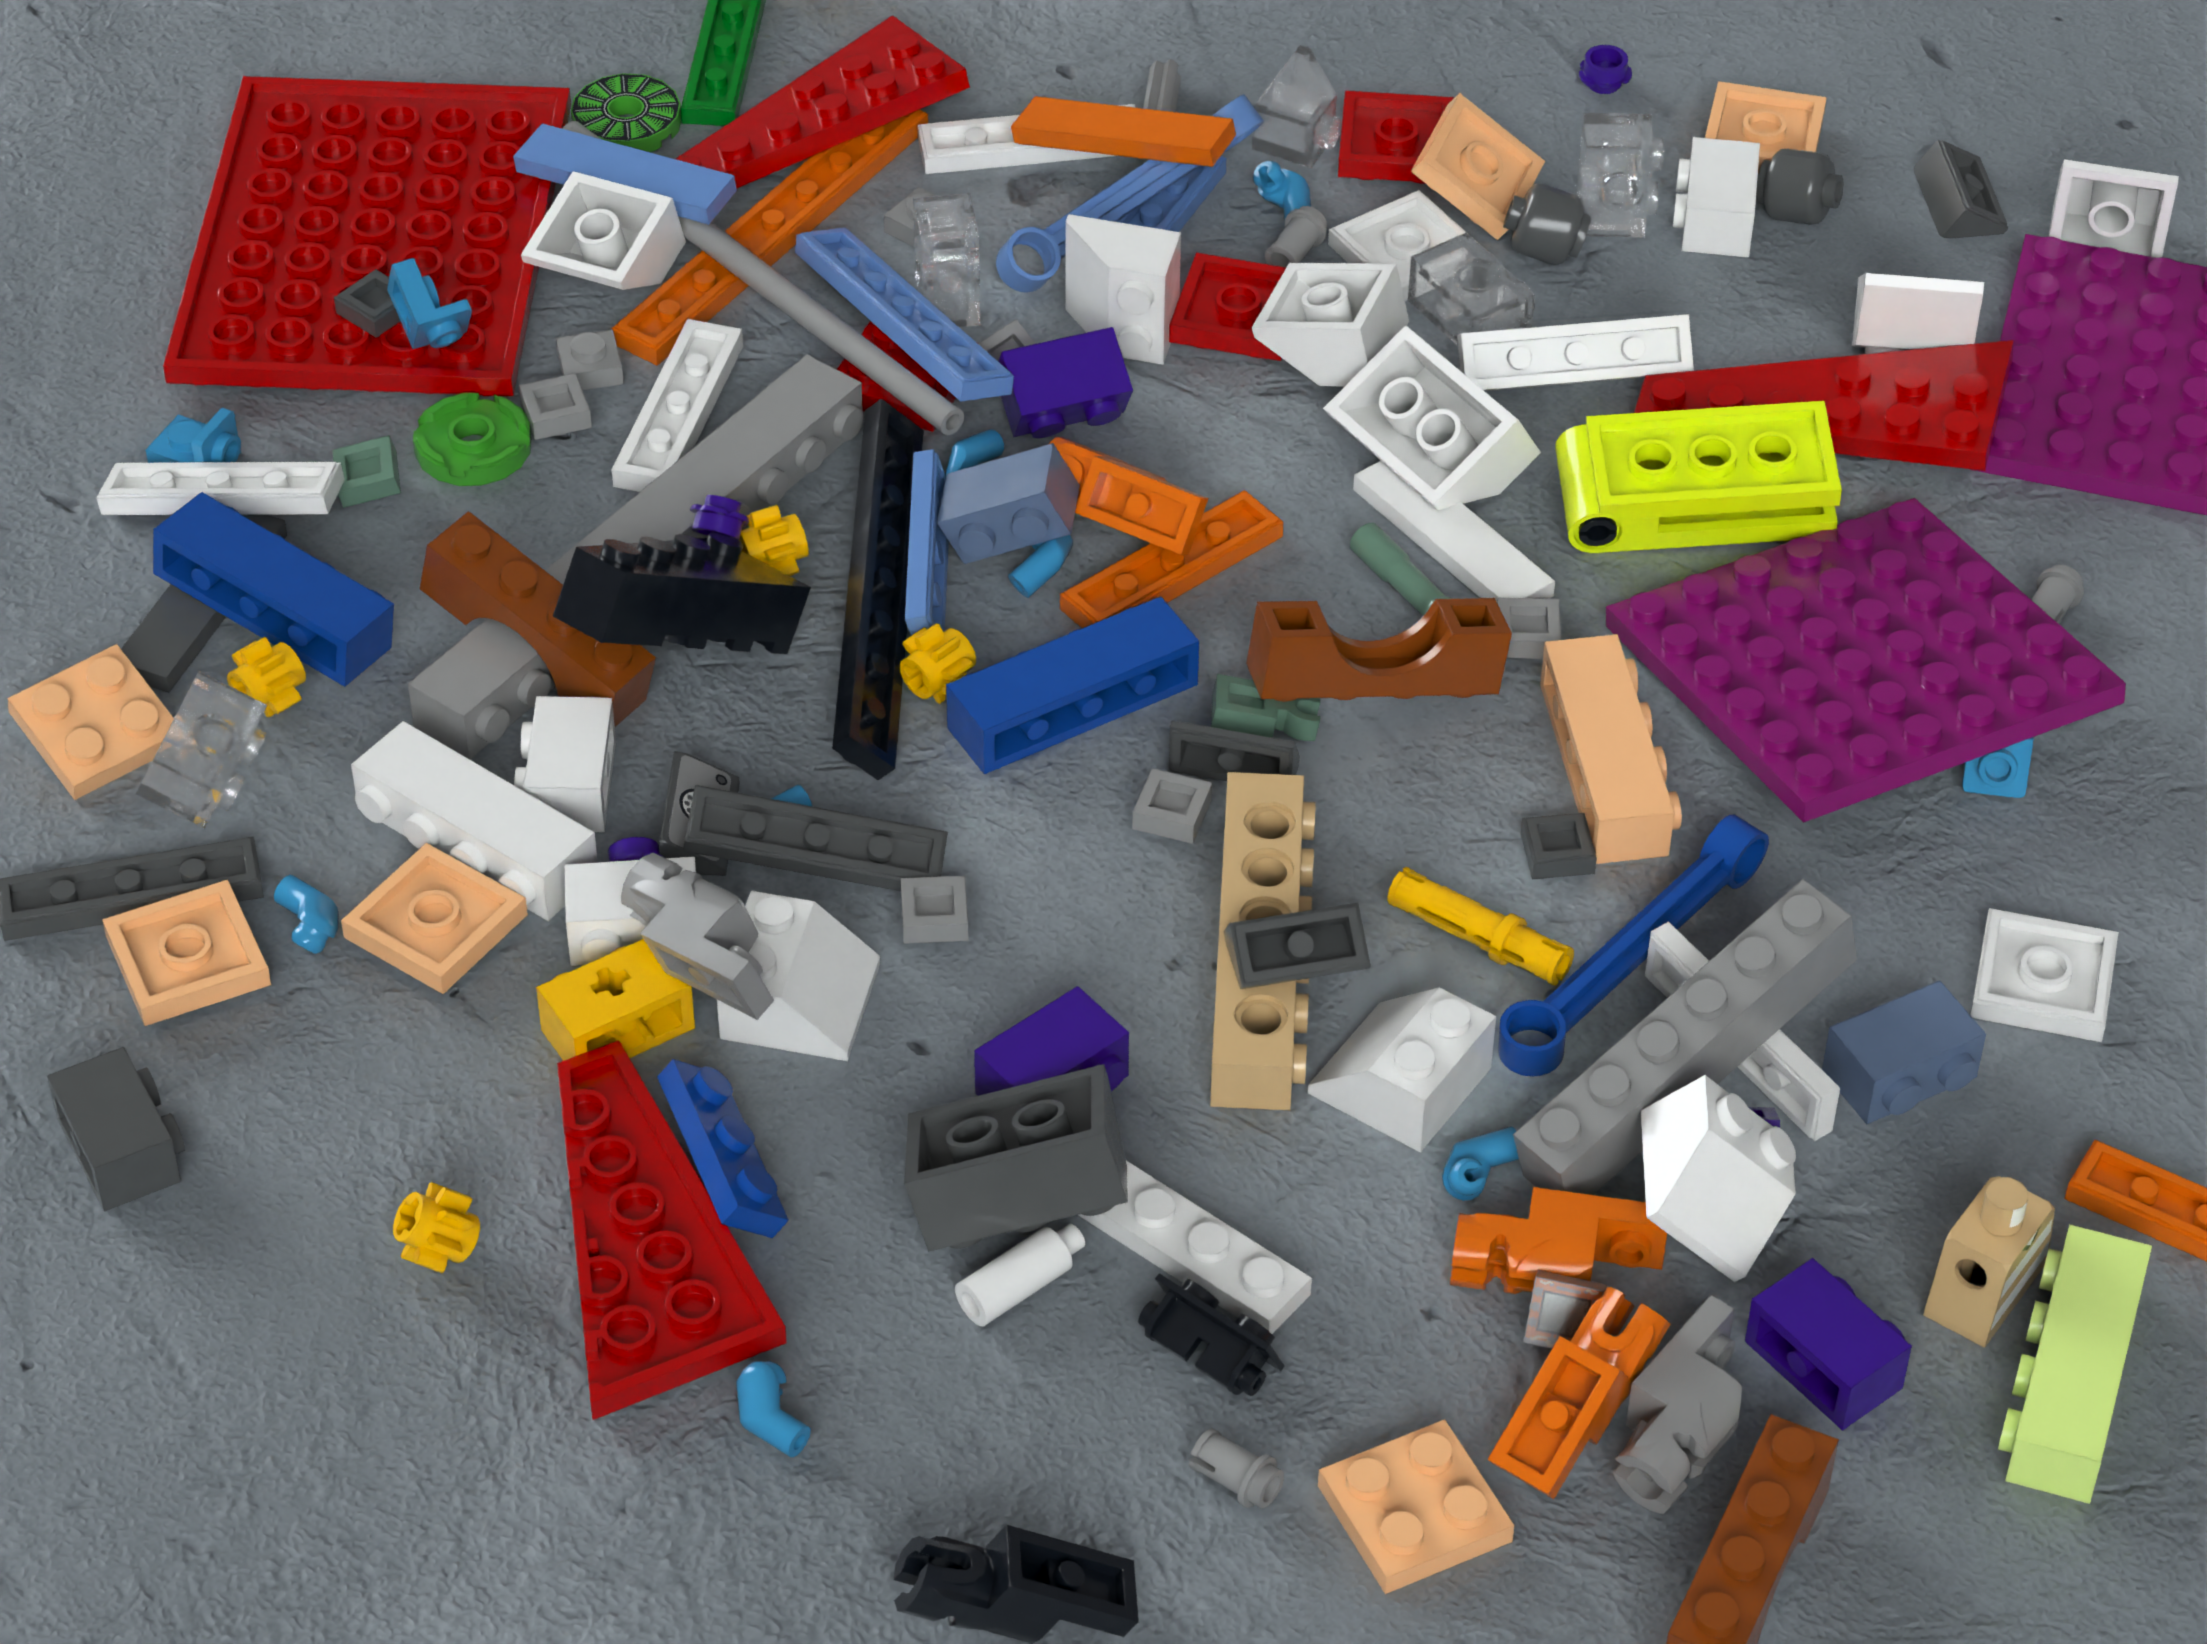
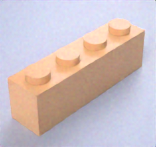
[1540,634,1682,864]

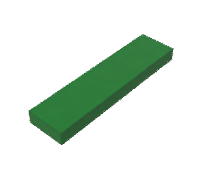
[681,0,766,126]

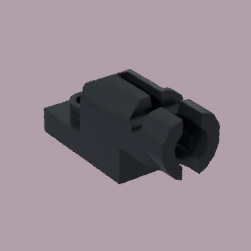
[893,1524,1139,1644]

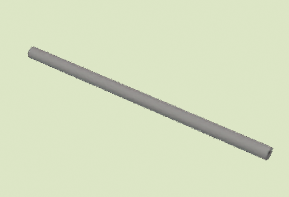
[562,121,964,435]

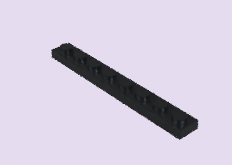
[832,399,924,780]

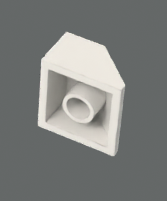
[2049,159,2179,258]
[521,171,686,290]
[1065,214,1181,365]
[1252,263,1409,387]
[1852,273,1984,354]
[717,891,880,1061]
[1308,987,1496,1153]
[1641,1075,1796,1282]

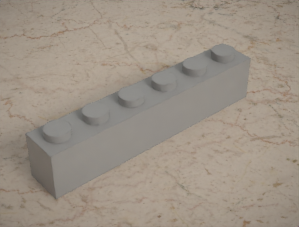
[1513,879,1857,1195]

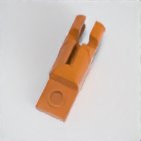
[1049,437,1209,555]
[1450,1187,1667,1294]
[1488,1287,1671,1499]

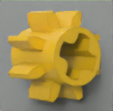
[739,505,809,576]
[900,623,976,704]
[227,637,306,718]
[393,1182,480,1273]

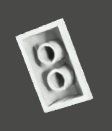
[1323,325,1541,510]

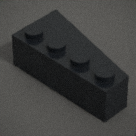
[553,532,811,654]

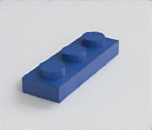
[657,1059,789,1238]

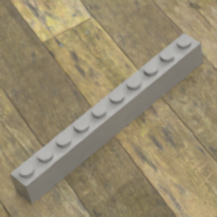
[408,354,864,759]

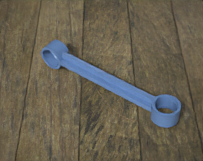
[996,94,1264,292]

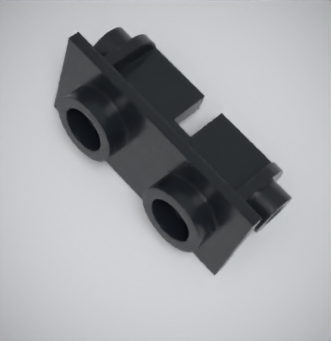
[1138,1273,1285,1396]

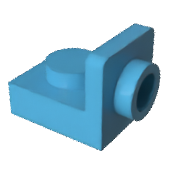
[387,258,472,349]
[146,407,241,463]
[1962,737,2034,798]

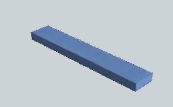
[795,227,1014,402]

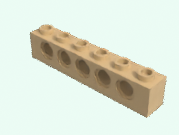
[1210,772,1316,1111]

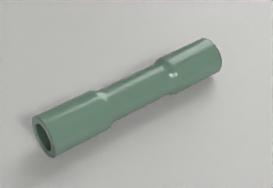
[1350,523,1452,616]

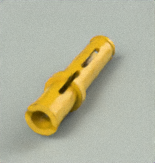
[1387,867,1574,986]

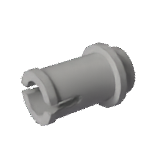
[1265,206,1327,268]
[2031,565,2084,624]
[1189,1428,1284,1509]

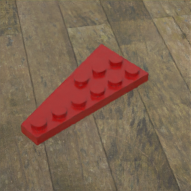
[676,15,970,188]
[1634,340,2014,471]
[557,1040,787,1420]

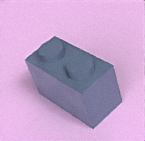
[937,443,1080,564]
[1822,981,1986,1125]

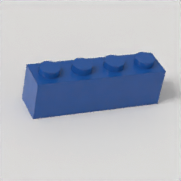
[153,492,394,687]
[946,596,1199,774]

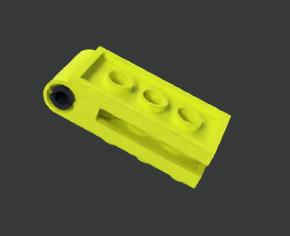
[1555,401,1842,553]

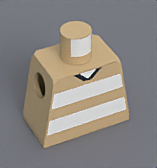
[1923,1176,2055,1348]

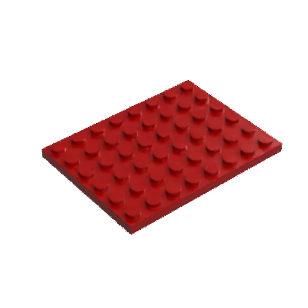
[163,76,571,396]

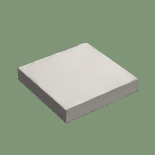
[1328,190,1486,301]
[1970,908,2119,1042]

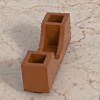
[420,511,656,727]
[1246,598,1512,702]
[1666,1414,1839,1644]

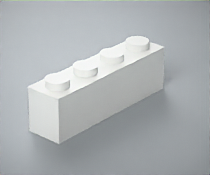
[351,721,598,921]

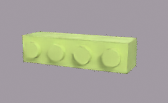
[1998,1224,2152,1504]

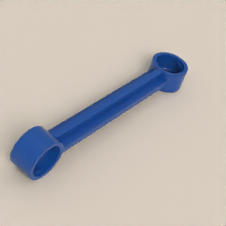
[1498,814,1769,1077]

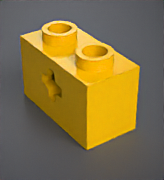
[536,939,695,1061]

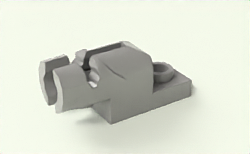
[621,853,774,1020]
[1613,1295,1742,1514]

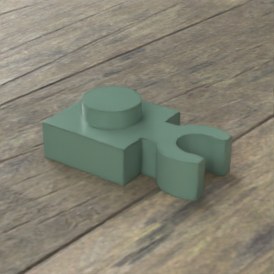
[308,435,401,508]
[1211,674,1320,741]

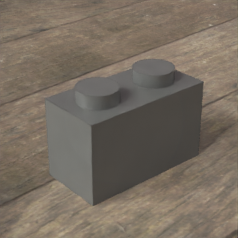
[47,1047,185,1212]

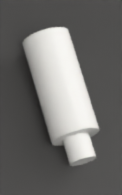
[955,1224,1085,1327]

